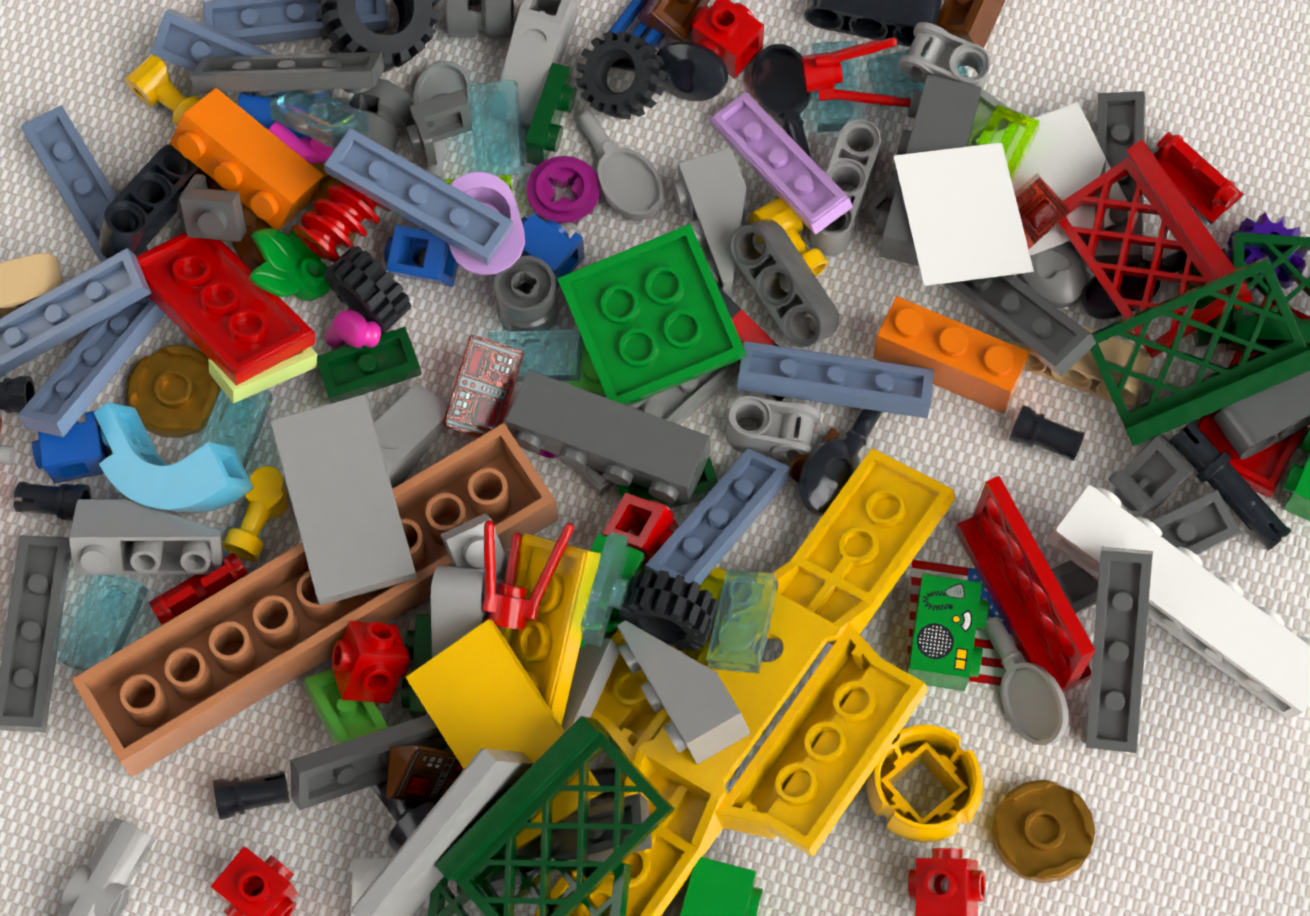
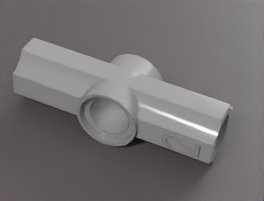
[57,817,155,916]

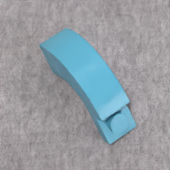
[93,402,254,513]

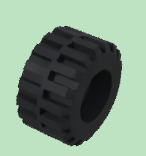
[316,0,440,72]

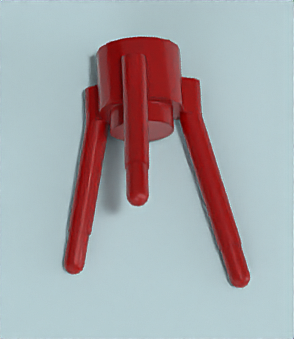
[802,37,911,108]
[481,520,574,630]

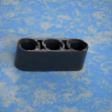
[804,0,942,47]
[98,144,198,259]

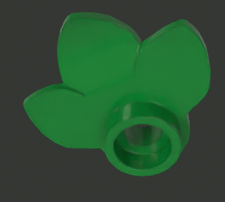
[249,228,331,301]

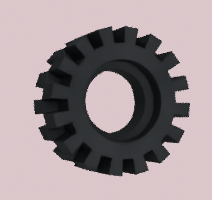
[576,31,666,119]
[324,245,412,334]
[619,570,719,651]

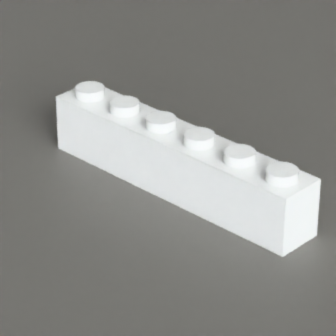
[1045,484,1310,720]

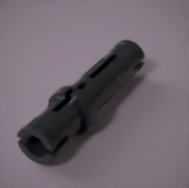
[1169,421,1292,551]

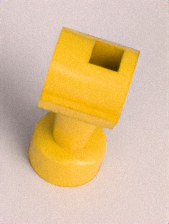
[124,54,201,126]
[749,197,829,277]
[222,466,289,562]

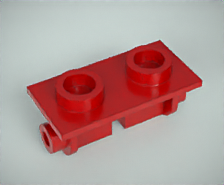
[1153,132,1244,225]
[148,552,248,625]

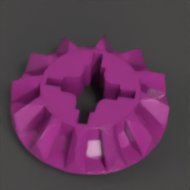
[526,156,601,225]

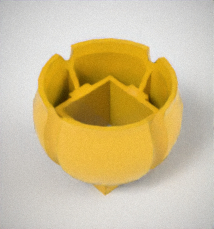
[865,725,984,843]

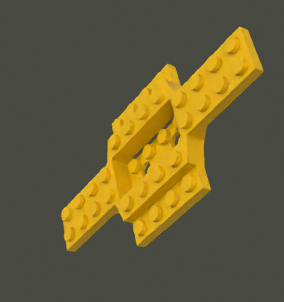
[533,448,956,916]

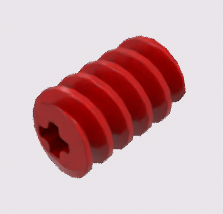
[292,181,391,263]

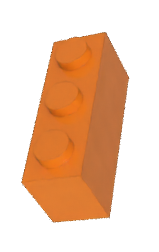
[169,88,324,230]
[873,296,1029,414]

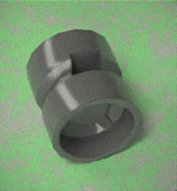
[446,0,514,38]
[334,78,414,152]
[494,255,559,339]

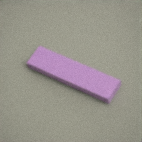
[709,92,853,235]

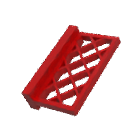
[1054,140,1253,359]
[955,476,1096,692]

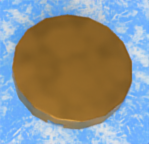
[126,345,224,438]
[991,780,1096,883]

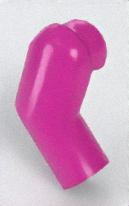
[268,121,336,164]
[324,310,381,349]

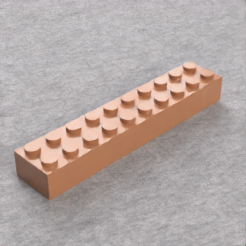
[71,423,558,778]

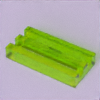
[976,104,1040,182]

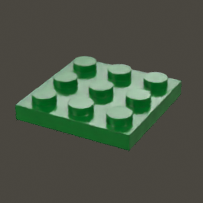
[557,223,746,406]

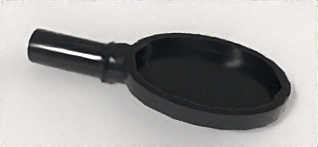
[611,41,728,101]
[752,44,812,159]
[1081,250,1187,319]
[799,409,882,516]

